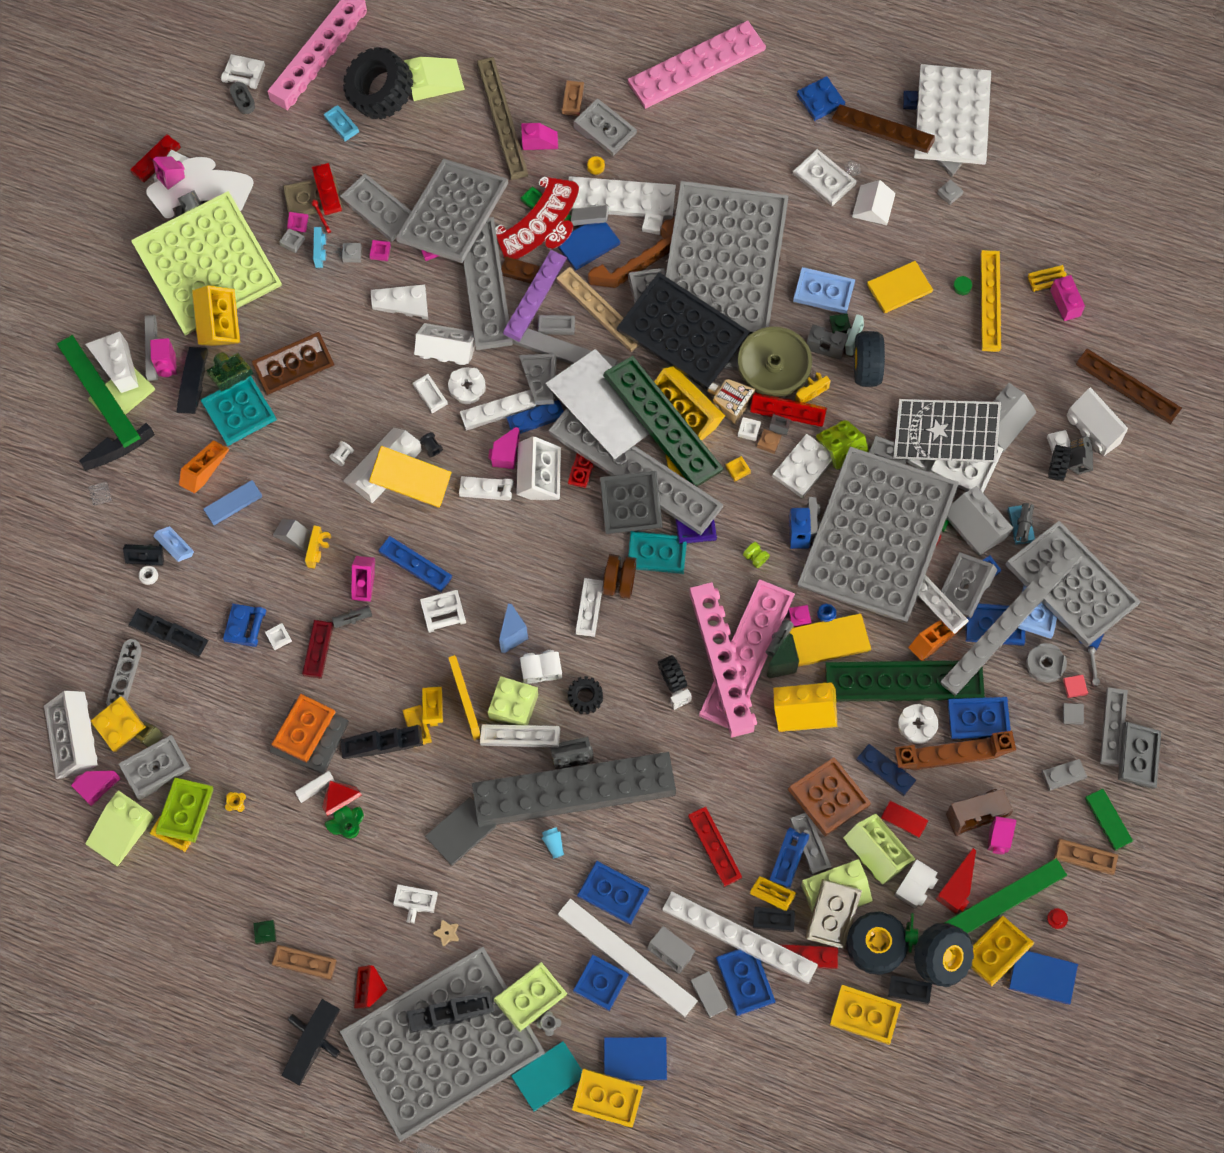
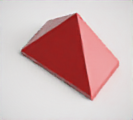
[322,781,362,816]
[354,965,388,1009]

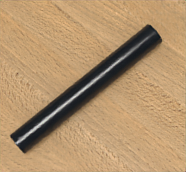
[288,1014,341,1058]

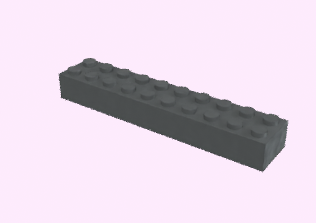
[472,752,676,827]

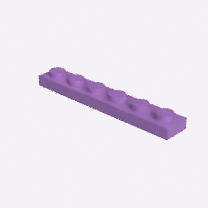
[503,250,567,342]

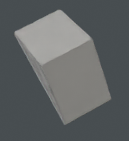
[273,519,312,552]

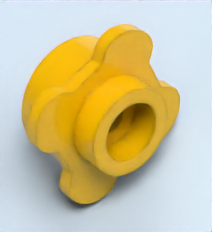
[225,792,246,812]

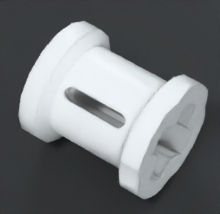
[329,441,354,466]

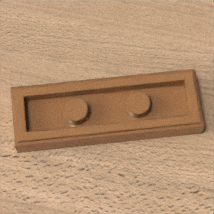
[1054,838,1118,875]
[272,945,337,980]

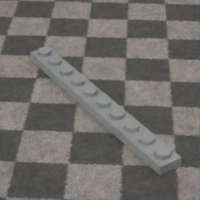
[940,543,1083,696]

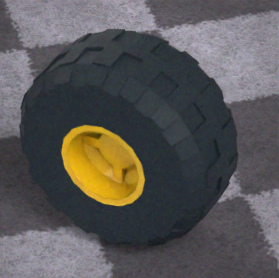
[854,331,885,387]
[846,911,909,975]
[914,923,974,987]

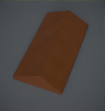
[251,332,334,395]

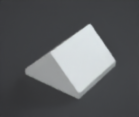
[852,180,895,225]

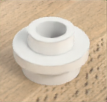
[139,566,158,585]

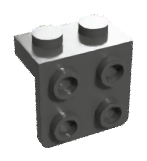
[550,737,594,769]

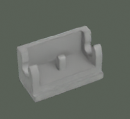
[647,926,695,974]

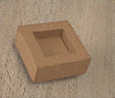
[757,429,782,454]

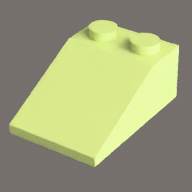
[404,57,465,101]
[85,790,154,867]

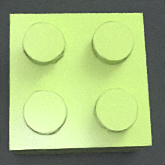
[488,676,539,725]

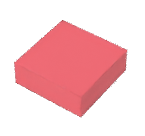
[1063,675,1088,698]

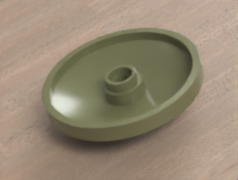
[738,327,812,397]

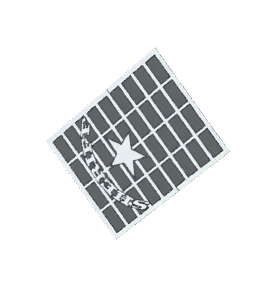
[893,399,1001,462]

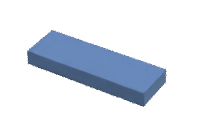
[203,480,263,525]

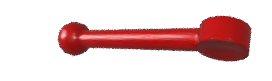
[311,200,331,234]

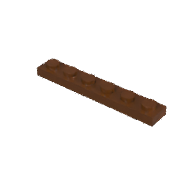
[832,104,936,154]
[1076,349,1182,425]

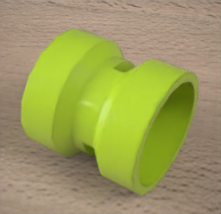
[743,542,770,568]

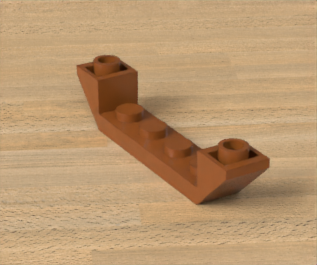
[588,217,675,288]
[894,731,1016,770]

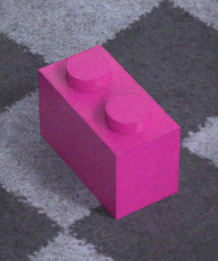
[1050,275,1085,321]
[150,338,177,377]

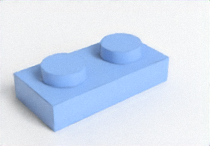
[153,526,194,562]

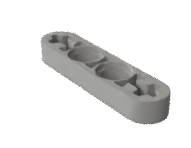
[145,315,158,381]
[106,639,142,706]

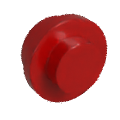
[1047,909,1068,929]

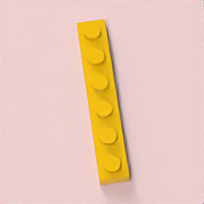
[981,250,1001,352]

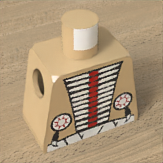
[707,379,755,424]

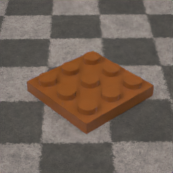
[788,757,871,836]

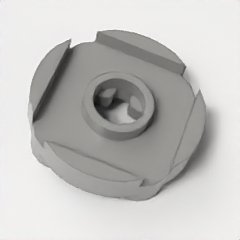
[1026,643,1067,683]

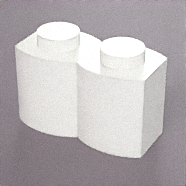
[520,650,562,684]
[894,860,938,908]

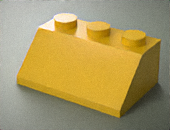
[192,285,240,346]
[773,682,838,732]

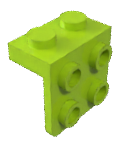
[816,420,869,470]

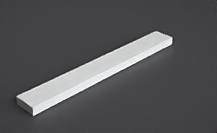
[558,899,698,1018]

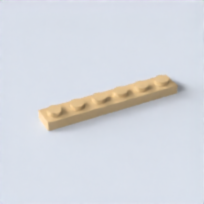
[556,267,639,352]

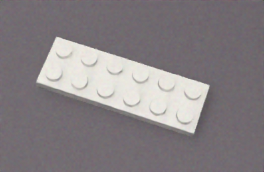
[569,176,676,219]

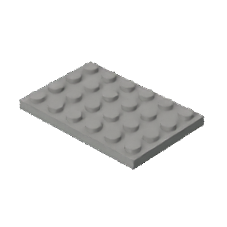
[396,159,508,263]
[1005,521,1141,648]

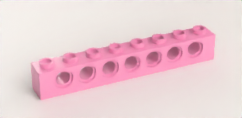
[268,0,367,110]
[690,582,757,738]

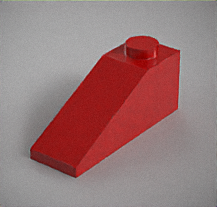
[936,848,976,914]

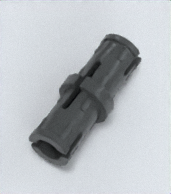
[1016,503,1034,542]
[332,605,372,628]
[765,619,794,658]

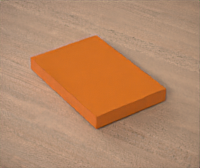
[272,694,336,763]

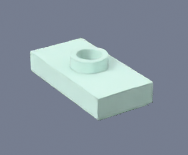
[845,315,864,356]

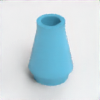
[542,827,564,859]

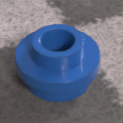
[817,604,837,622]

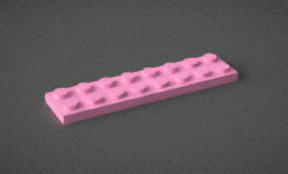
[628,21,766,109]
[699,579,795,728]

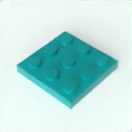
[201,374,277,446]

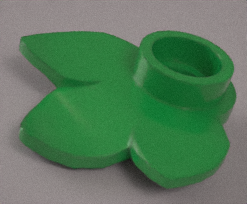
[325,805,364,839]
[905,913,918,953]

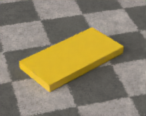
[368,446,452,508]
[787,613,871,667]
[448,655,481,740]

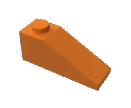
[179,440,229,494]
[908,619,966,661]

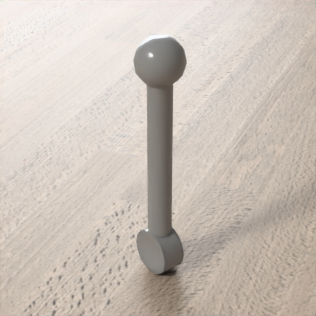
[1088,647,1100,686]

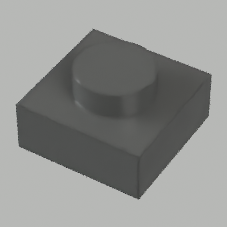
[769,414,791,435]

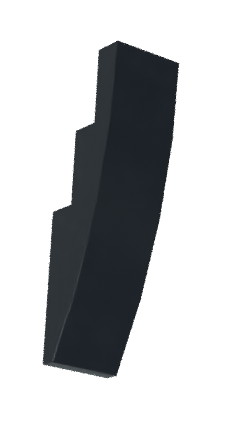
[176,347,208,414]
[79,423,155,471]
[128,608,208,657]
[341,725,423,759]
[406,991,494,1033]
[281,999,340,1086]

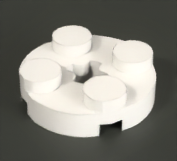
[448,367,486,404]
[898,704,938,744]

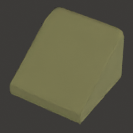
[134,721,163,747]

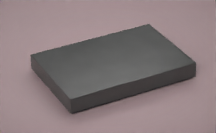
[1118,722,1161,789]
[425,797,497,866]

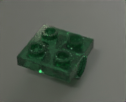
[206,352,254,392]

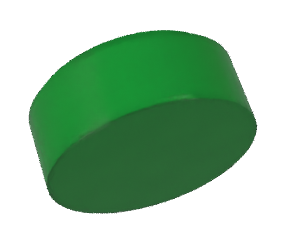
[953,276,972,295]

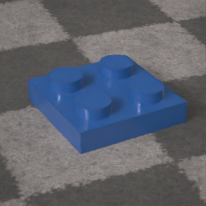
[797,76,845,121]
[573,955,629,1012]

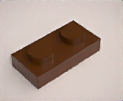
[501,257,540,284]

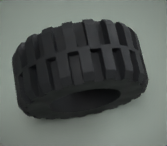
[343,47,413,119]

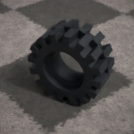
[1048,445,1071,481]
[658,655,687,693]
[568,676,603,715]

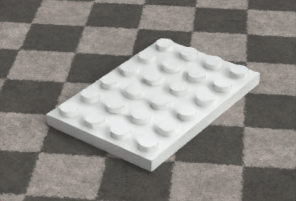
[914,64,991,165]

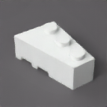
[86,331,139,393]

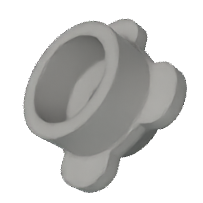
[537,1011,561,1036]

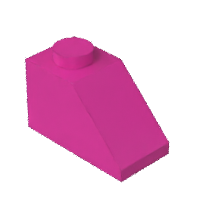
[521,123,558,150]
[153,156,185,190]
[488,427,520,469]
[351,556,375,602]
[71,771,121,806]
[987,817,1016,855]

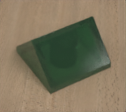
[767,633,799,678]

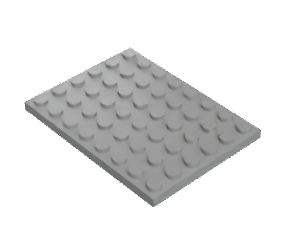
[666,181,789,334]
[798,447,959,624]
[340,947,545,1142]

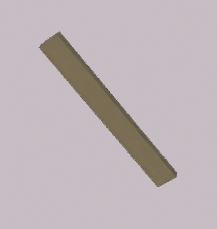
[477,57,528,180]

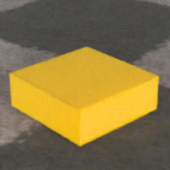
[725,456,751,482]

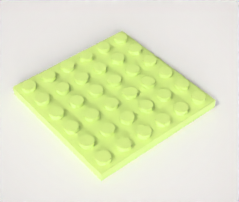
[131,191,282,336]

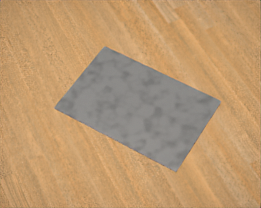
[545,349,649,459]

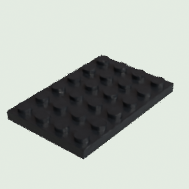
[617,272,750,390]

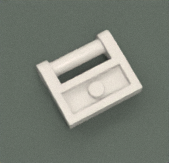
[221,54,265,89]
[420,590,466,633]

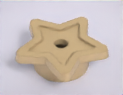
[433,920,459,947]

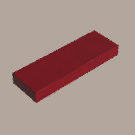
[302,620,334,679]

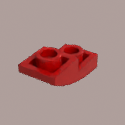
[568,453,594,488]
[881,801,928,838]

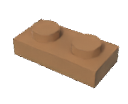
[562,81,584,116]

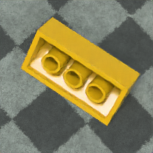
[654,367,725,441]

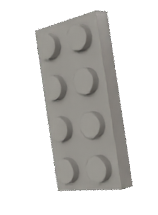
[340,174,412,242]

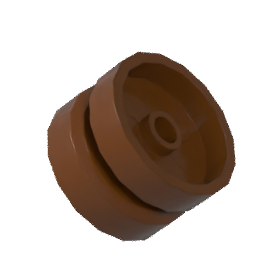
[603,554,637,599]

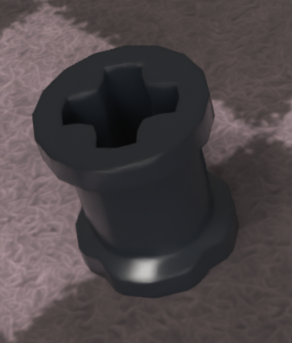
[419,432,443,457]

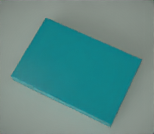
[628,531,687,574]
[511,1041,583,1112]

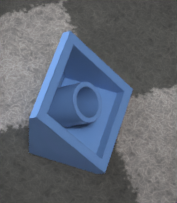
[499,604,528,653]

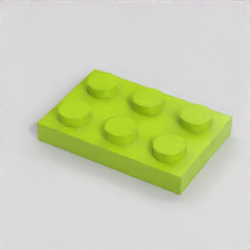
[156,778,214,843]

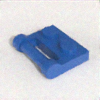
[223,604,266,647]

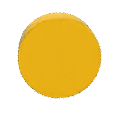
[587,156,605,175]

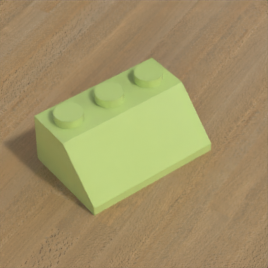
[843,814,915,884]
[801,859,873,912]

